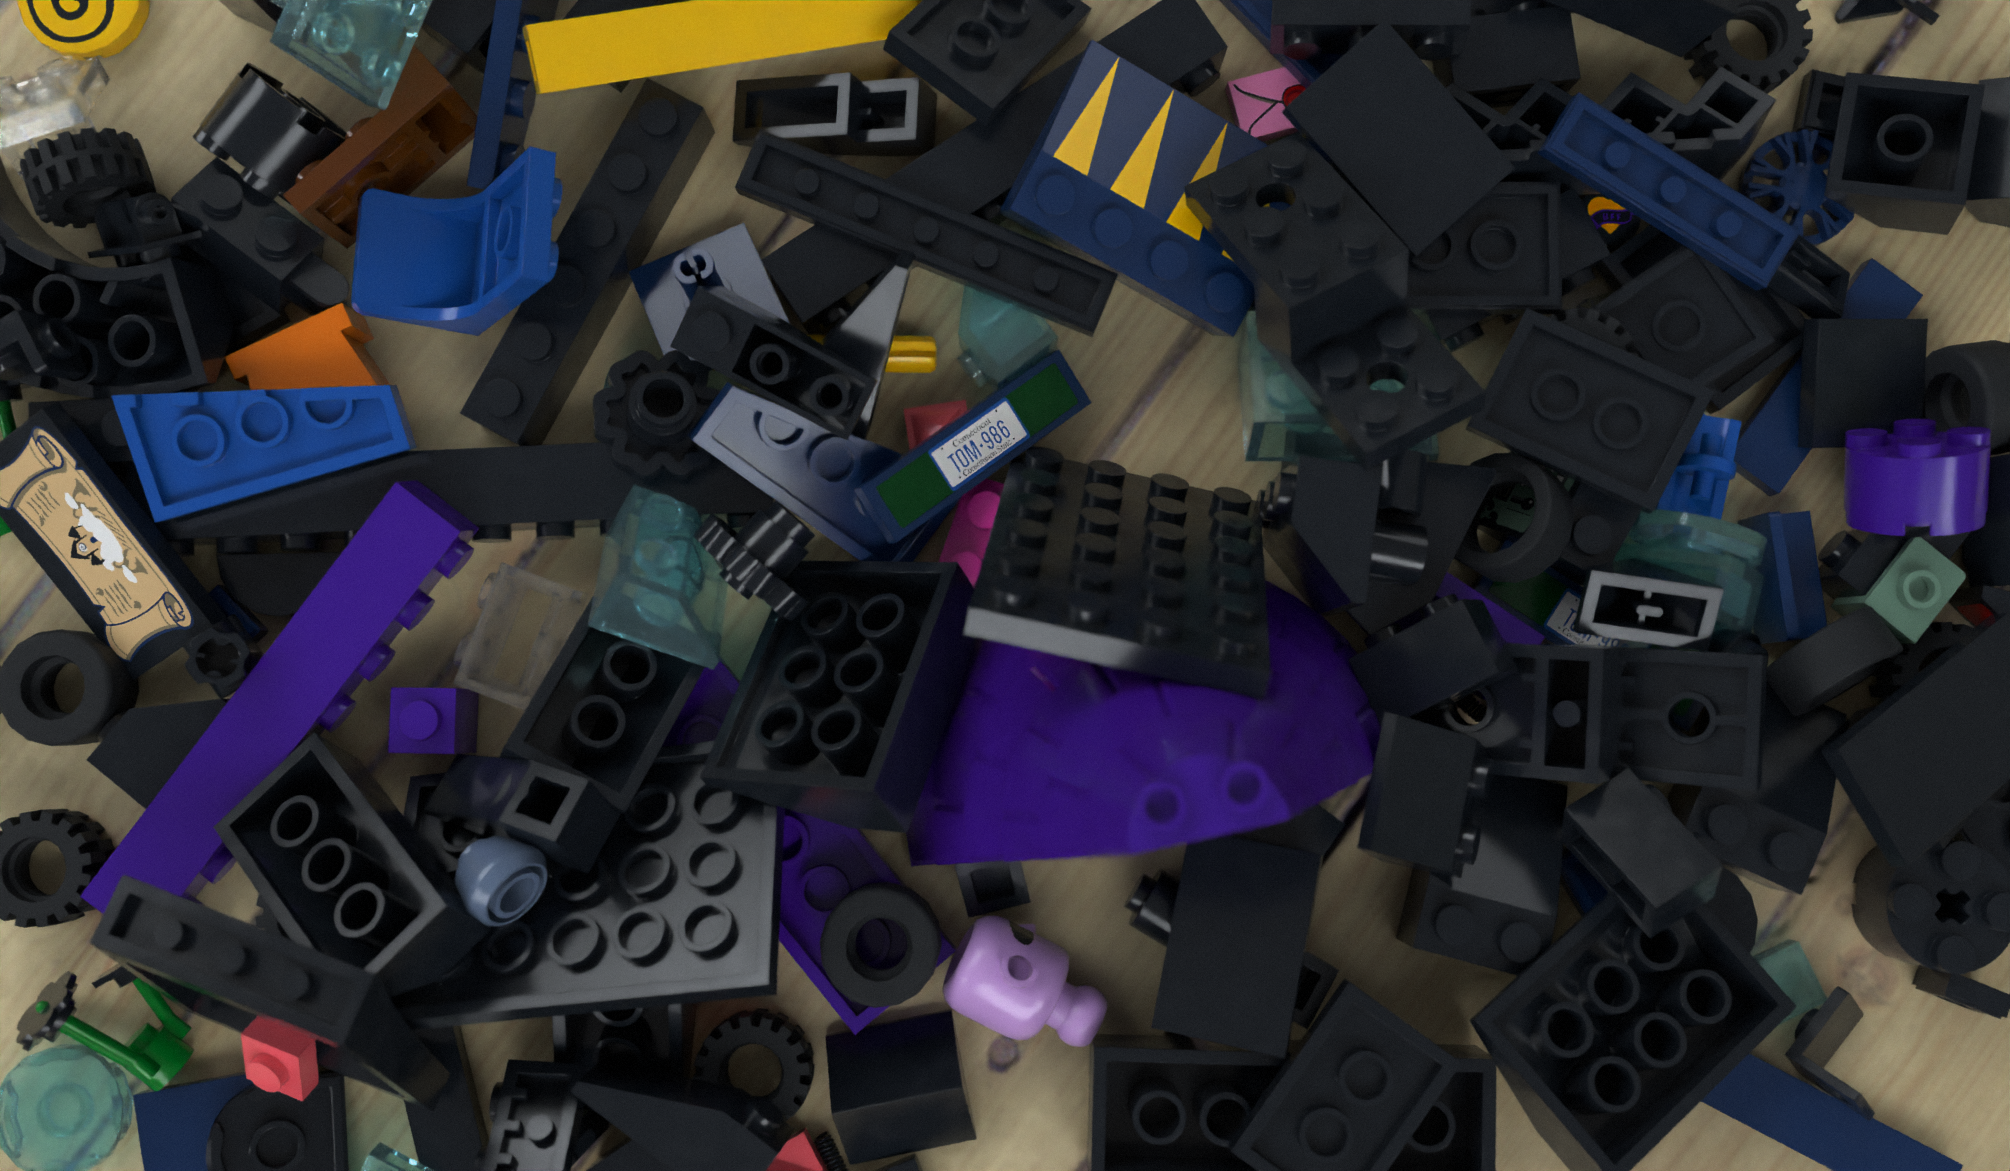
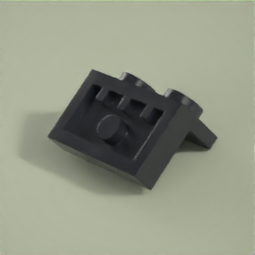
[473,1059,590,1171]

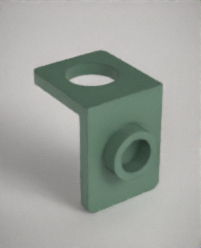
[1831,537,1966,644]

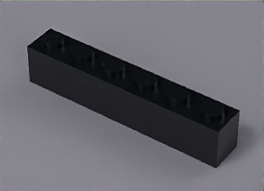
[460,78,715,446]

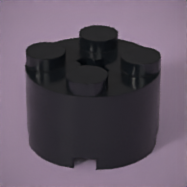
[193,62,347,206]
[1851,840,2010,975]

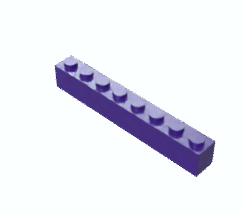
[80,480,479,914]

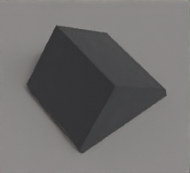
[825,1009,977,1165]

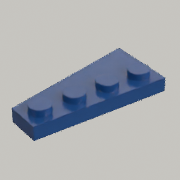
[111,385,417,523]

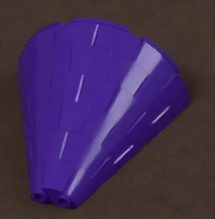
[906,580,1381,867]

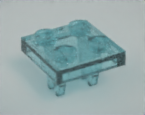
[270,0,432,110]

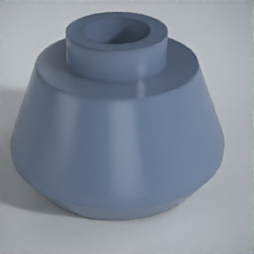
[455,836,547,926]

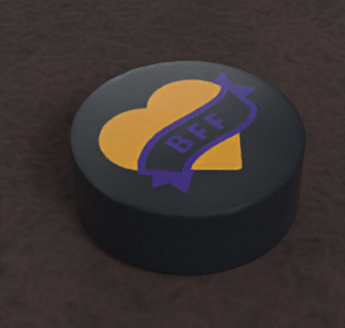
[1581,194,1641,251]

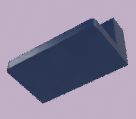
[1737,511,1827,644]

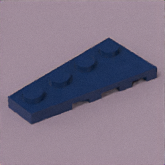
[466,0,559,189]
[687,382,962,562]

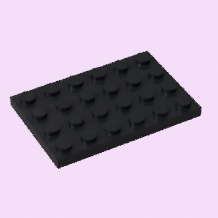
[964,447,1271,699]
[390,741,785,1030]

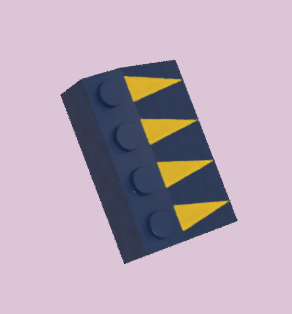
[998,40,1291,337]

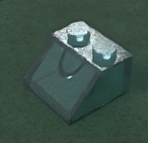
[588,485,728,670]

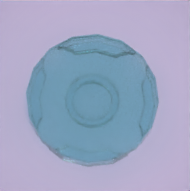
[1629,510,1767,569]
[0,1044,133,1171]

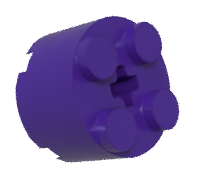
[1844,419,1991,536]

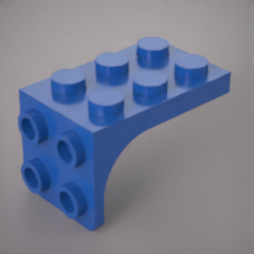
[351,146,563,336]

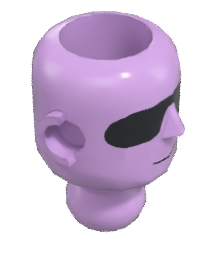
[942,916,1108,1047]

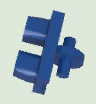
[1649,414,1742,535]

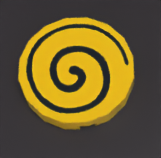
[17,0,150,61]

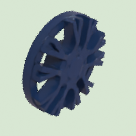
[1738,129,1855,246]

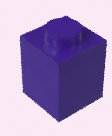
[388,687,479,754]

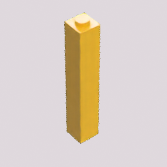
[522,0,922,94]

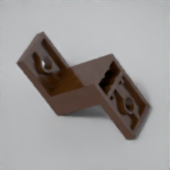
[283,0,477,249]

